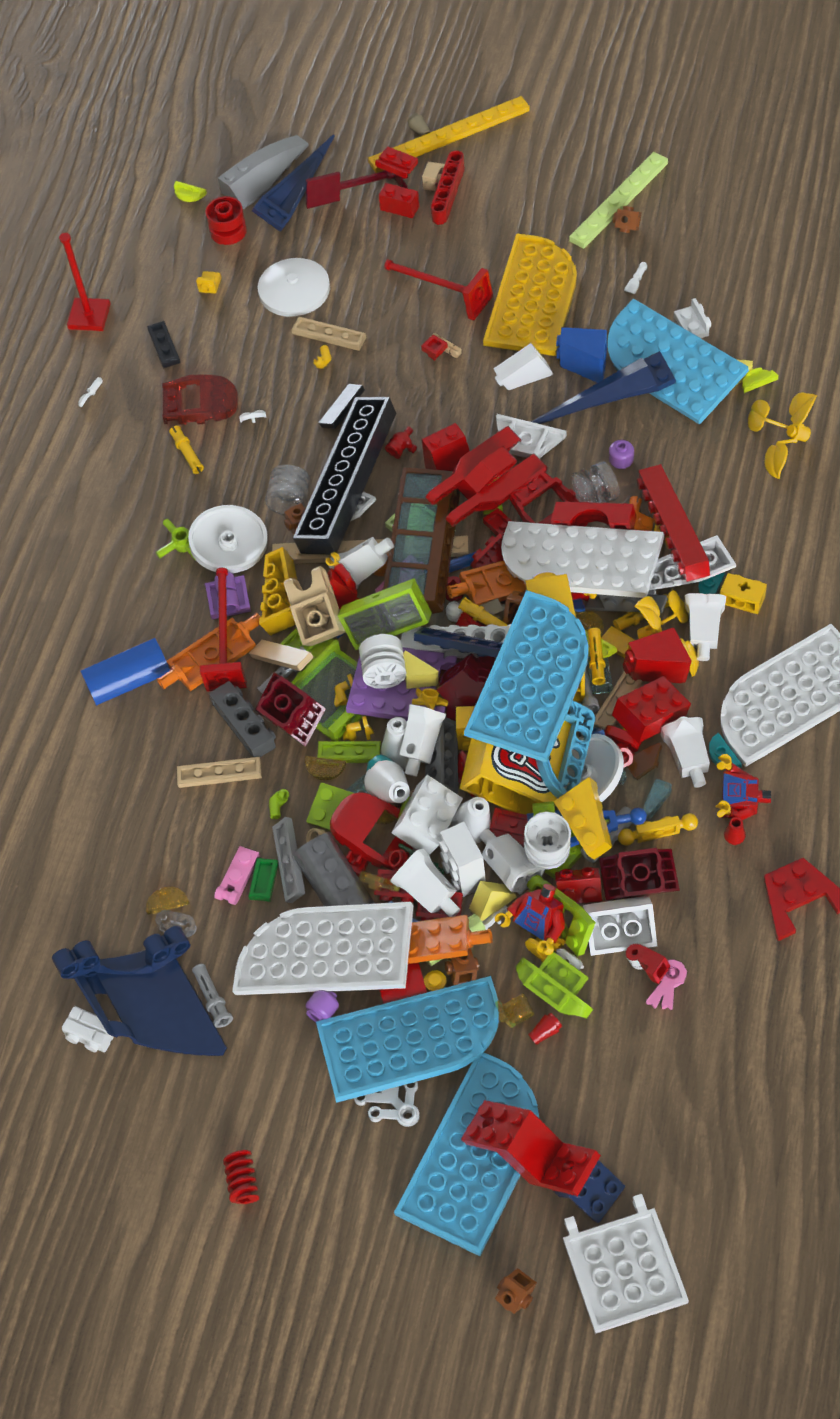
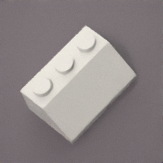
[583,895,657,956]

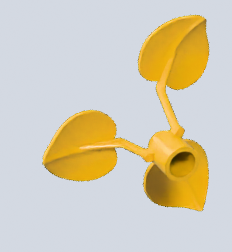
[748,392,817,479]
[635,590,699,677]

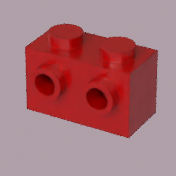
[379,183,420,219]

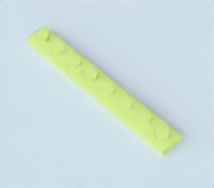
[569,152,668,249]

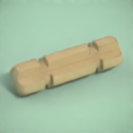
[430,333,462,358]

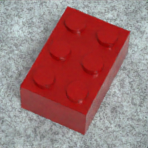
[612,676,691,743]

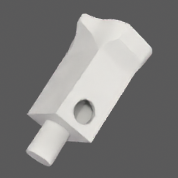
[329,537,394,589]
[685,593,726,661]
[400,704,446,777]
[660,716,710,788]
[479,829,545,895]
[390,849,460,917]

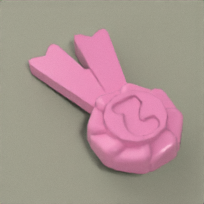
[646,960,687,1010]

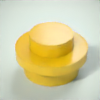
[424,970,447,991]

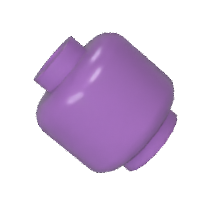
[609,440,634,469]
[305,990,339,1022]

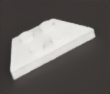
[496,414,567,459]

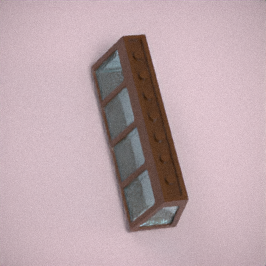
[382,468,460,614]

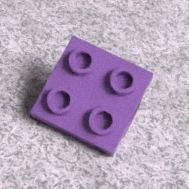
[205,572,251,619]

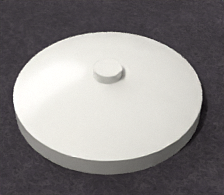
[258,258,330,317]
[188,505,267,573]
[557,734,624,802]

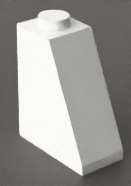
[494,343,553,390]

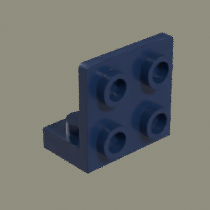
[553,1160,625,1223]

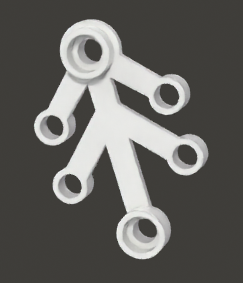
[354,1081,420,1127]

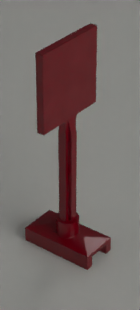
[306,171,408,209]

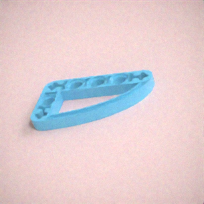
[536,701,595,798]

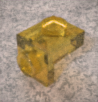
[495,993,535,1028]

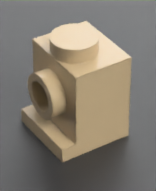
[422,162,445,191]

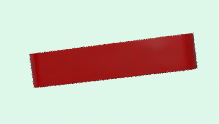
[431,150,465,225]

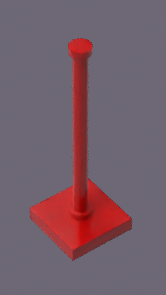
[59,233,111,331]
[384,259,493,321]
[200,568,247,692]

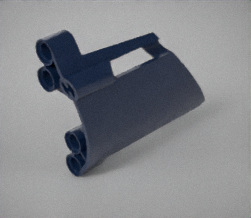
[52,926,227,1056]

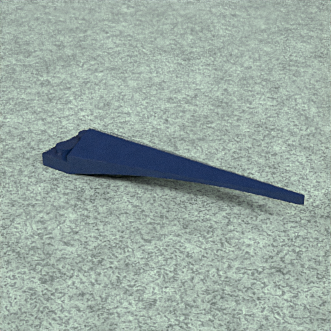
[252,135,335,232]
[531,351,676,424]

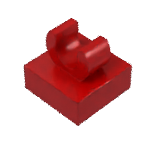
[421,334,448,361]
[346,850,369,878]

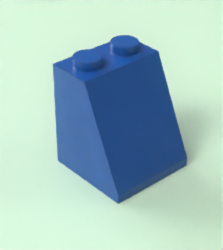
[556,327,607,383]

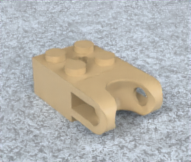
[284,566,346,647]

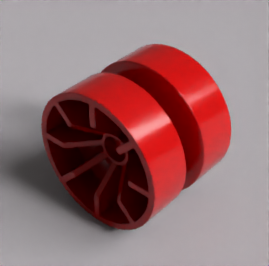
[205,196,247,245]

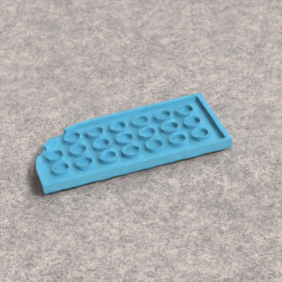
[608,299,749,425]
[464,590,588,763]
[316,976,500,1103]
[394,1052,539,1256]

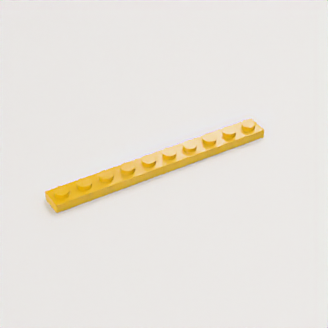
[368,96,530,173]

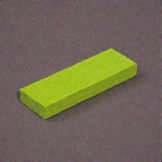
[317,741,381,763]

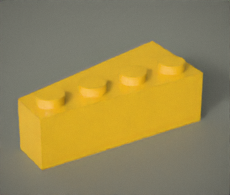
[259,547,298,636]

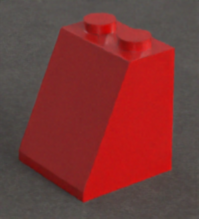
[422,423,470,484]
[623,627,692,683]

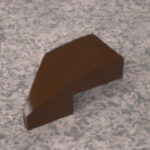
[627,743,663,781]

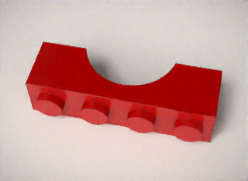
[551,501,637,530]

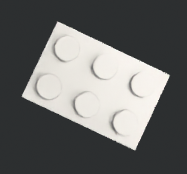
[391,775,463,855]
[439,822,486,897]

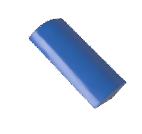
[81,638,170,706]

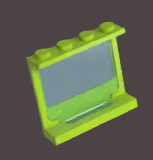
[291,639,365,741]

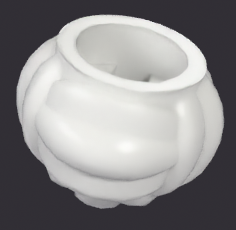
[446,601,463,622]

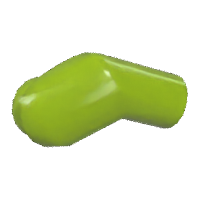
[269,789,290,820]

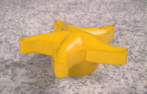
[412,688,448,710]

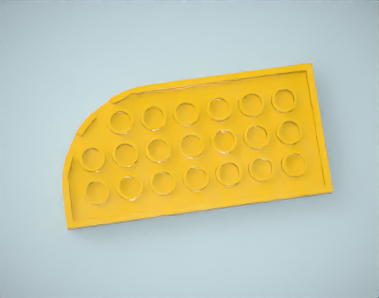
[483,233,577,356]

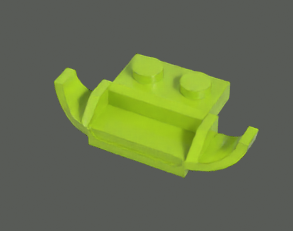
[516,952,593,1019]

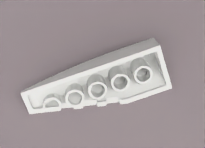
[649,535,736,591]

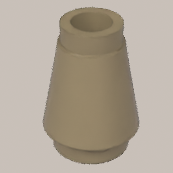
[408,113,431,136]

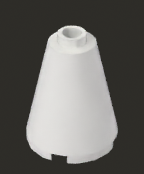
[381,717,408,770]
[364,760,410,803]
[449,797,491,844]

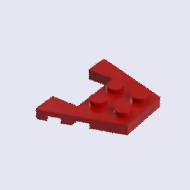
[764,858,840,941]

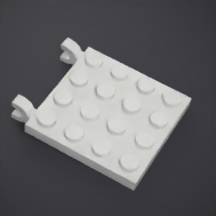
[563,1194,689,1334]

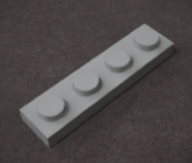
[272,817,305,903]

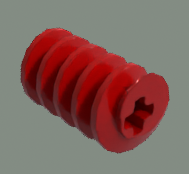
[223,1150,259,1204]

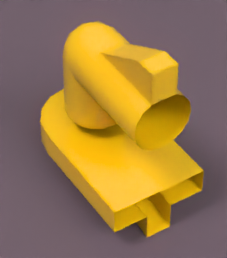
[334,674,354,707]
[342,716,374,741]
[525,937,566,962]

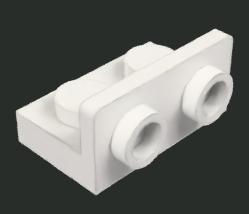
[674,298,711,338]

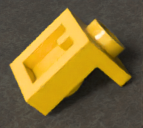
[196,271,221,294]

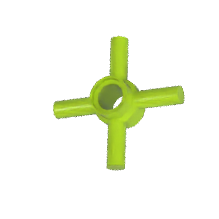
[156,519,196,561]

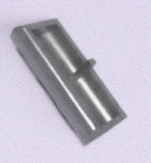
[293,832,375,906]

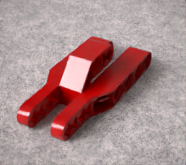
[425,426,548,527]

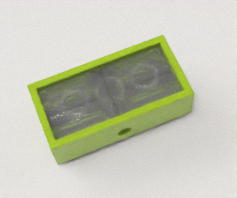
[338,578,432,650]

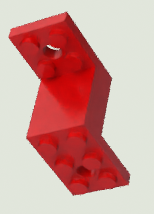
[461,1100,601,1196]

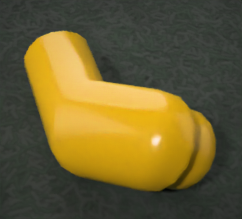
[313,345,331,369]

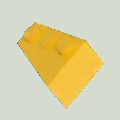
[553,777,612,860]

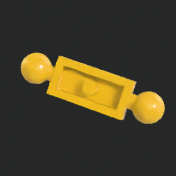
[618,813,698,846]

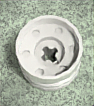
[359,634,406,689]
[524,812,571,869]

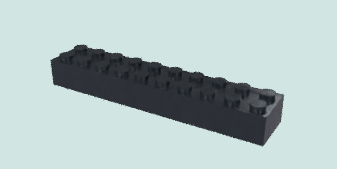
[293,397,397,555]

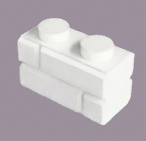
[62,1006,114,1052]

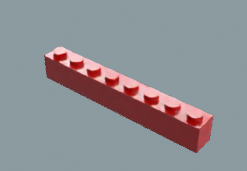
[637,464,710,582]

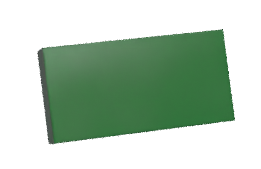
[248,858,279,902]

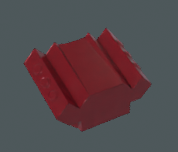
[436,653,495,721]
[255,672,326,747]
[599,848,680,900]

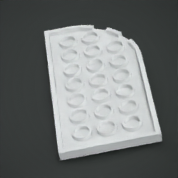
[501,521,664,598]
[721,624,840,767]
[232,902,413,995]

